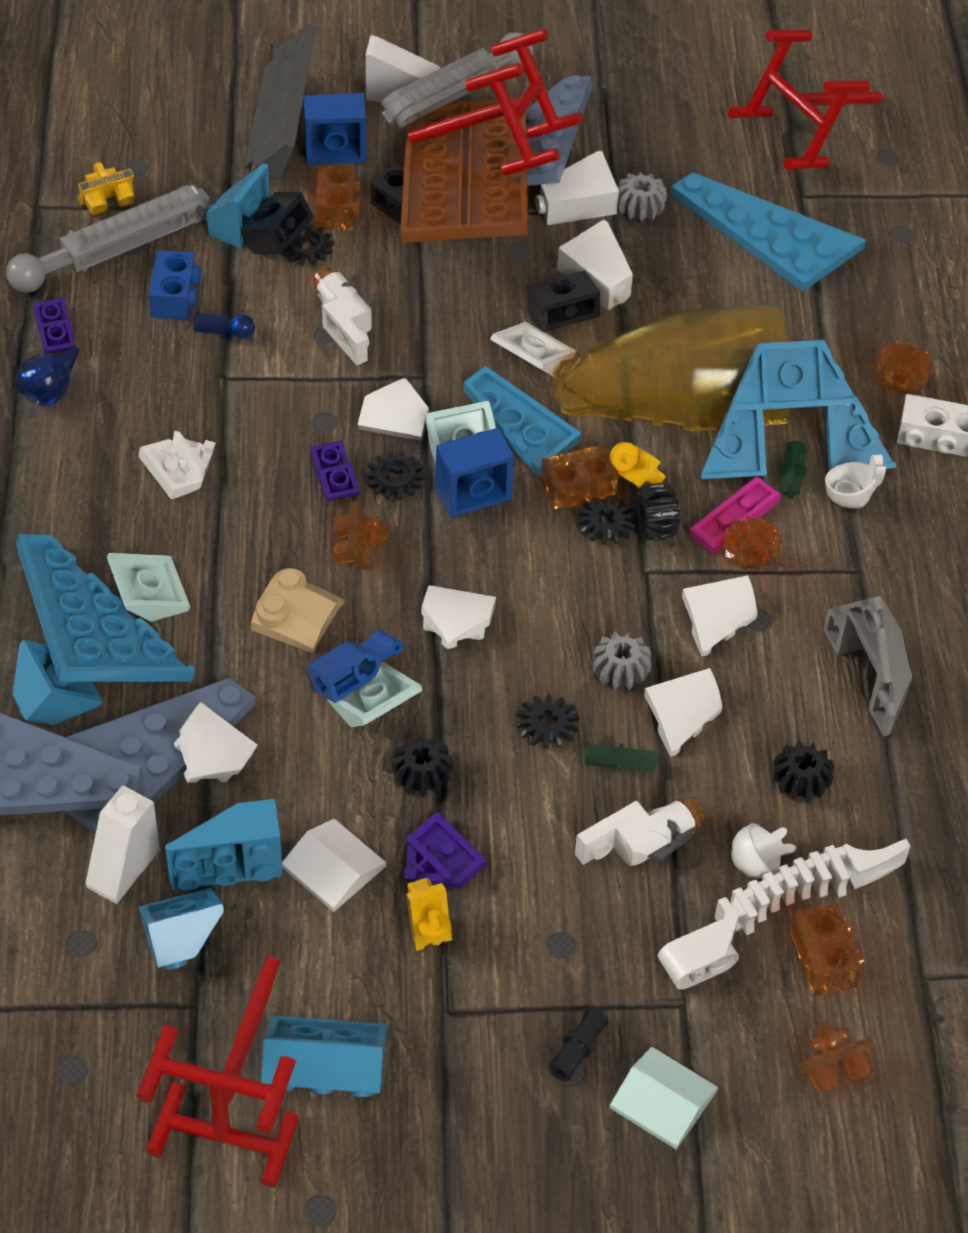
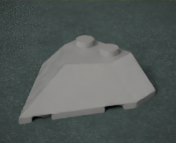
[823,596,912,737]

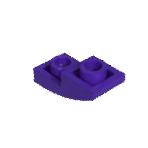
[33,298,76,355]
[310,440,360,501]

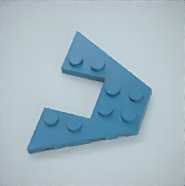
[699,340,896,480]

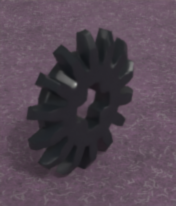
[281,224,334,265]
[365,452,425,499]
[576,496,637,545]
[516,694,579,749]

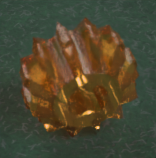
[876,339,932,395]
[723,515,782,571]

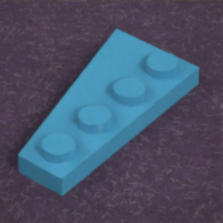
[463,365,582,477]

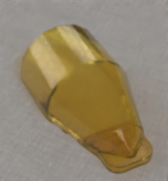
[553,303,790,431]

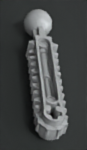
[381,32,534,128]
[5,185,210,293]

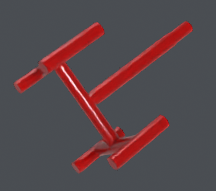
[408,28,583,176]
[728,30,883,170]
[136,957,299,1187]

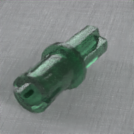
[780,441,807,499]
[585,743,658,772]

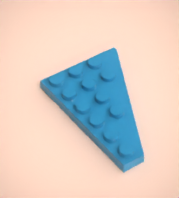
[16,534,195,682]

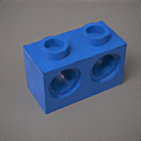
[149,250,201,320]

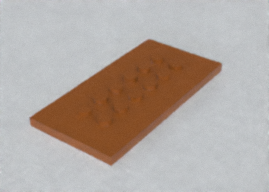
[401,98,528,243]

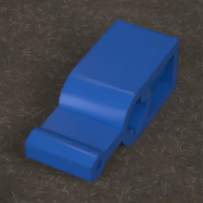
[307,630,404,703]

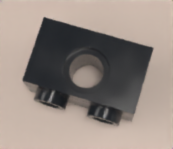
[241,192,314,254]
[527,271,600,332]

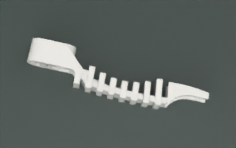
[658,839,910,990]

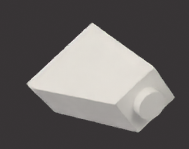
[366,36,440,102]
[535,151,619,225]
[557,220,633,310]
[85,785,160,904]

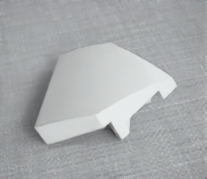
[358,378,429,441]
[138,431,215,499]
[421,585,496,649]
[174,702,258,783]

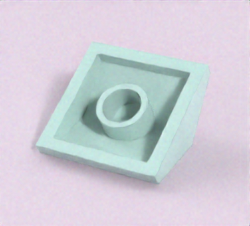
[425,401,496,463]
[107,553,190,622]
[327,662,423,727]
[610,1047,718,1150]

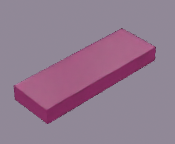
[689,476,782,555]

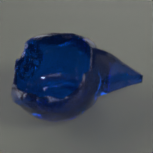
[14,347,79,408]

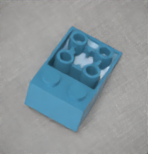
[165,799,283,891]

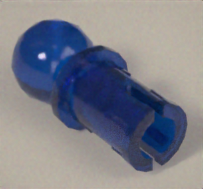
[194,312,256,339]

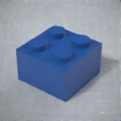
[303,93,366,165]
[435,427,514,518]

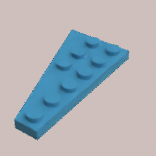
[670,172,866,292]

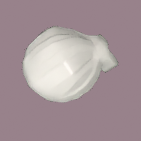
[825,455,886,508]
[731,823,797,879]

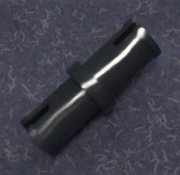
[548,1007,608,1082]

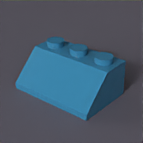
[261,1015,388,1097]

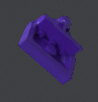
[404,812,488,888]

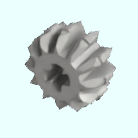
[617,171,667,223]
[592,631,652,691]

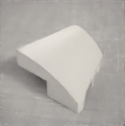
[682,576,757,657]
[644,668,723,757]

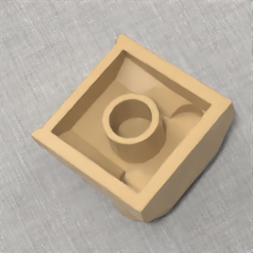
[251,568,344,654]

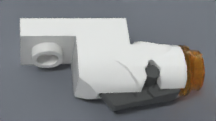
[312,268,372,366]
[575,797,705,866]

